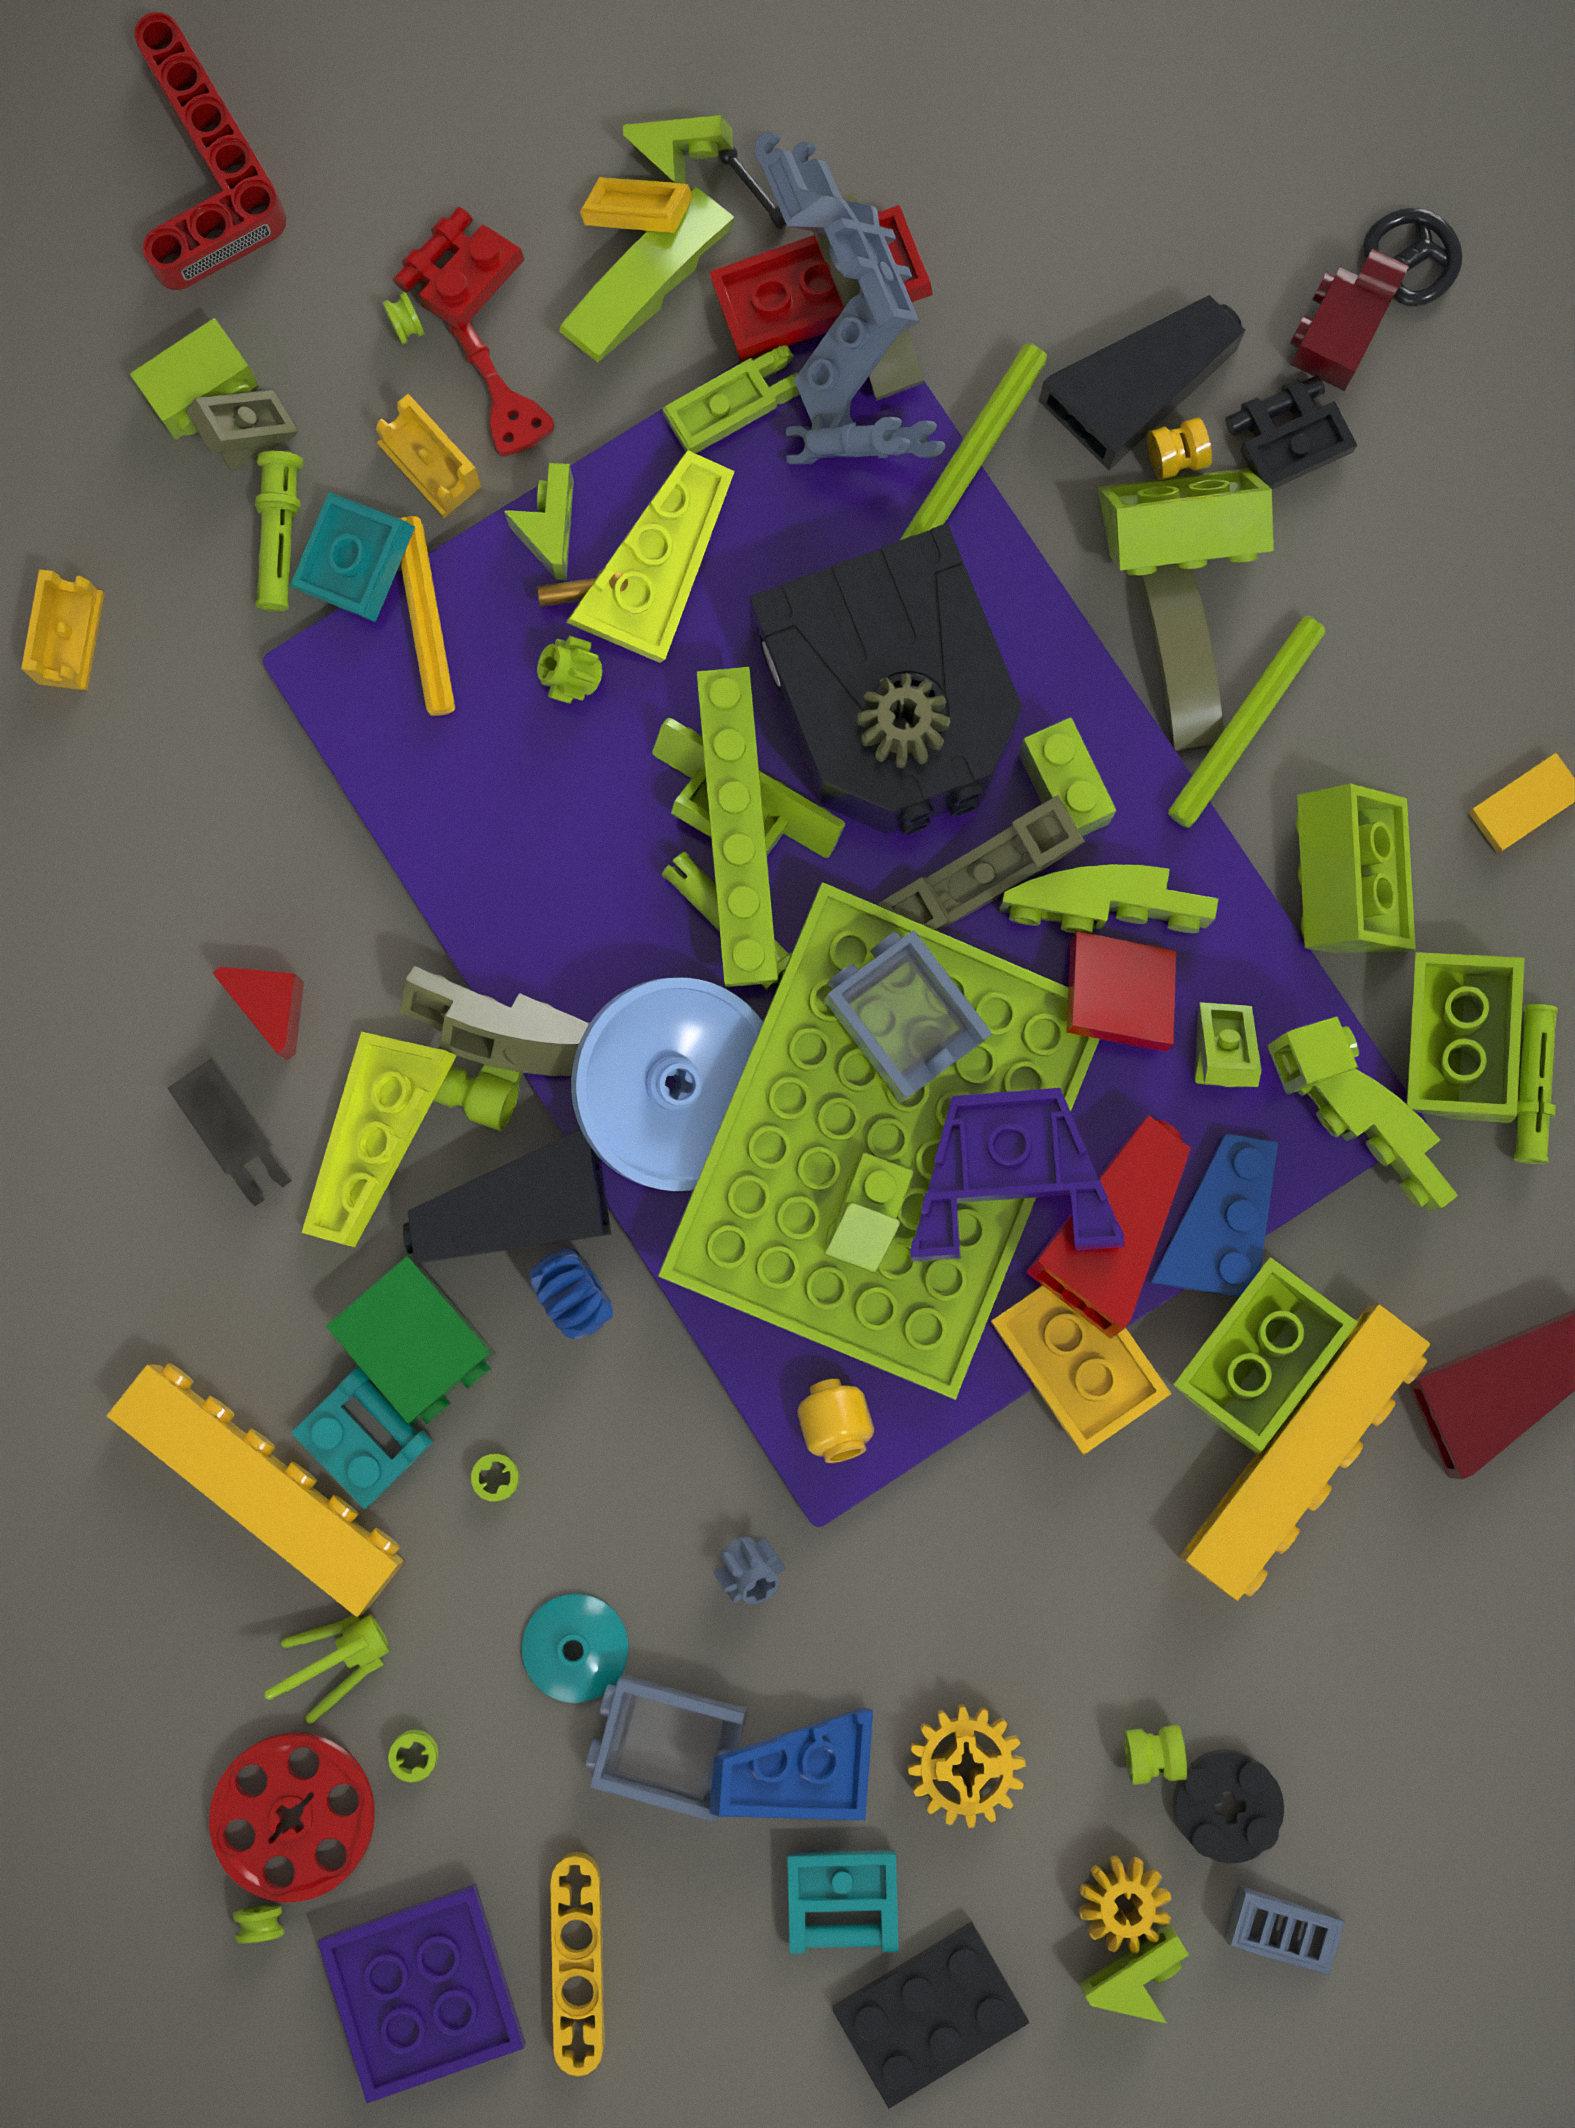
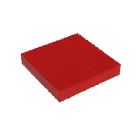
[1066,931,1176,1052]

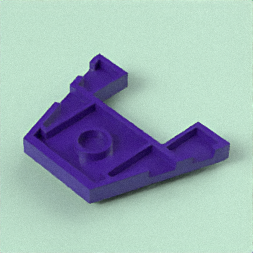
[910,1088,1125,1262]

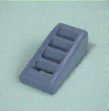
[1224,1885,1345,1975]

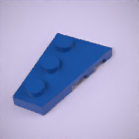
[1148,1134,1278,1298]
[709,1707,873,1821]

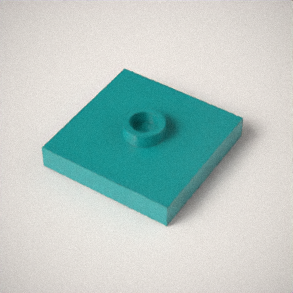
[290,492,415,622]

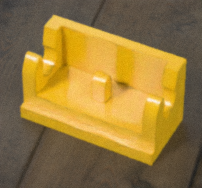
[376,393,482,519]
[21,569,105,691]

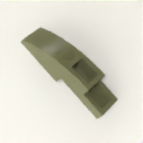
[400,966,591,1076]

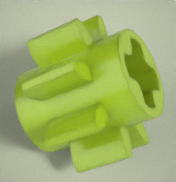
[537,635,602,704]

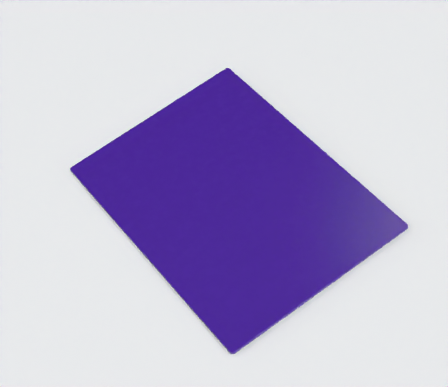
[263,332,1427,1527]

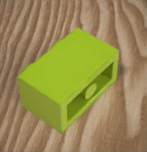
[130,318,259,441]
[1018,717,1117,836]

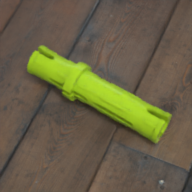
[1513,1004,1558,1164]

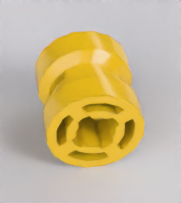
[1147,417,1212,480]

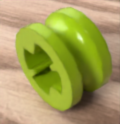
[382,292,425,345]
[471,1454,519,1502]
[388,1729,439,1783]
[233,1904,285,1944]

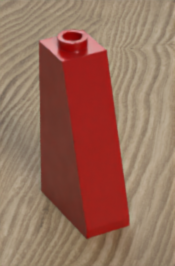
[1026,1115,1191,1339]

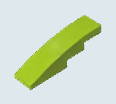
[559,187,734,363]

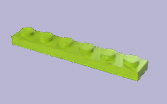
[697,667,778,987]

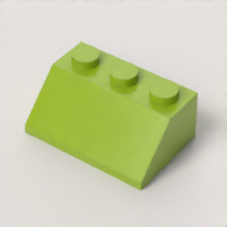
[1098,468,1274,575]
[1295,783,1416,953]
[1407,952,1525,1123]
[1173,1257,1359,1454]

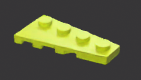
[566,450,735,663]
[301,1031,457,1248]

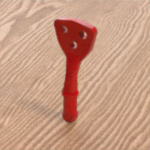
[449,320,555,457]

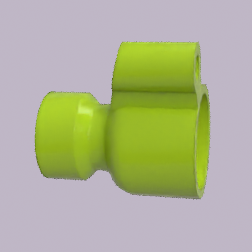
[433,1064,523,1132]

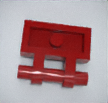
[393,207,524,331]

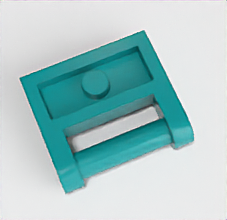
[291,1367,434,1509]
[787,1850,899,1954]

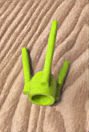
[264,1614,391,1724]

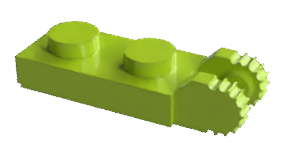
[663,345,800,454]

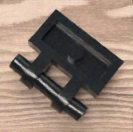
[1225,375,1357,490]

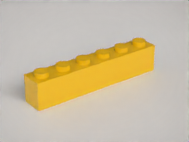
[1178,1304,1430,1601]
[106,1363,405,1617]

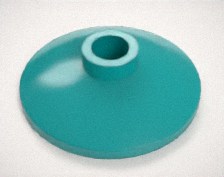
[522,1593,629,1703]

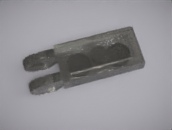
[168,1058,292,1206]

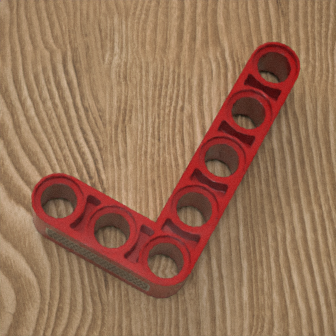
[134,12,287,290]

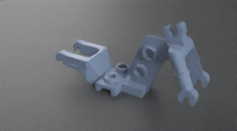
[754,131,945,465]

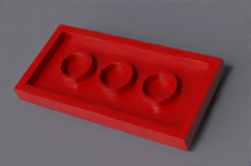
[709,205,933,362]

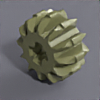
[857,673,950,768]

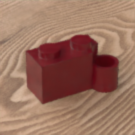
[1290,248,1409,391]

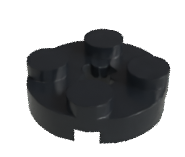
[1173,1749,1284,1864]

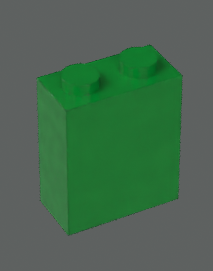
[325,1256,496,1424]

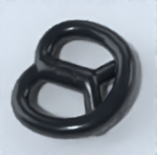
[1363,208,1463,307]

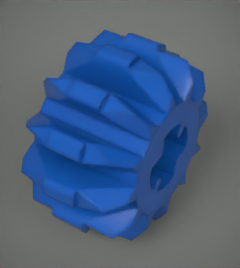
[530,1247,613,1340]

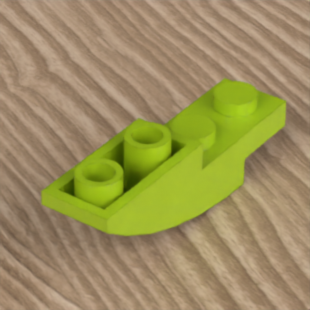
[999,864,1218,934]
[1297,1069,1458,1212]

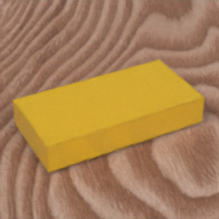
[580,177,693,233]
[1468,753,1575,854]

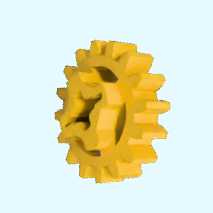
[907,1704,1026,1828]

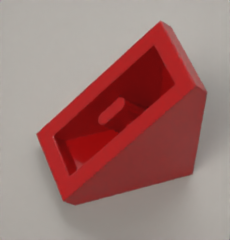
[212,966,304,1060]

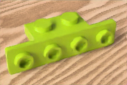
[652,718,845,858]

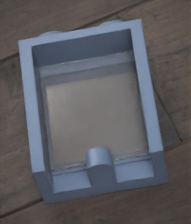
[823,930,992,1104]
[585,1674,748,1822]

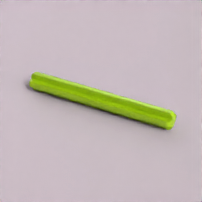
[899,343,1047,541]
[1168,616,1325,828]

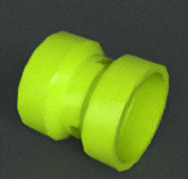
[1124,1725,1187,1785]

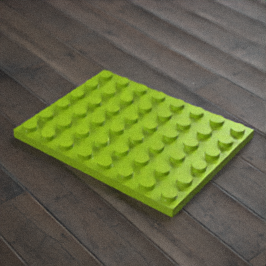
[658,882,1100,1400]

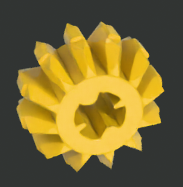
[1078,1856,1171,1953]

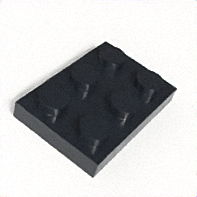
[833,1921,1029,2109]

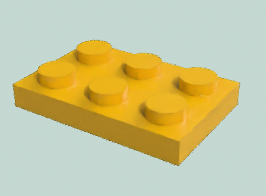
[990,1285,1171,1455]

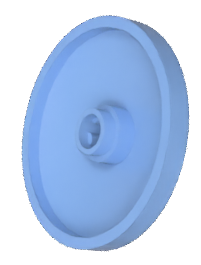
[571,978,763,1191]

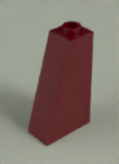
[1408,1309,1575,1480]

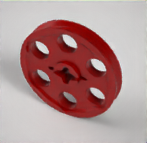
[209,1732,375,1903]

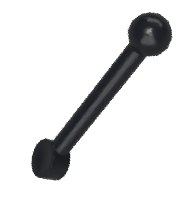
[718,146,787,229]

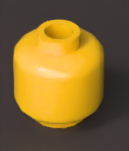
[797,1379,874,1463]

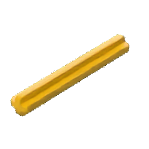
[399,516,455,716]

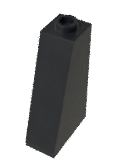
[1038,295,1246,470]
[403,1130,612,1263]

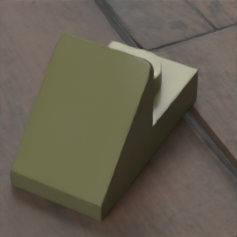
[186,390,298,471]

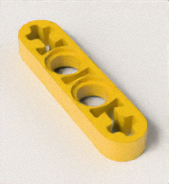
[550,1851,605,2077]

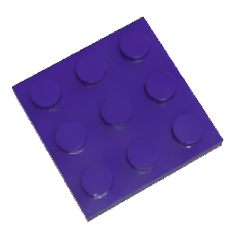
[317,1884,526,2103]

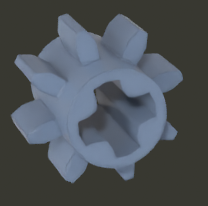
[714,1537,785,1604]

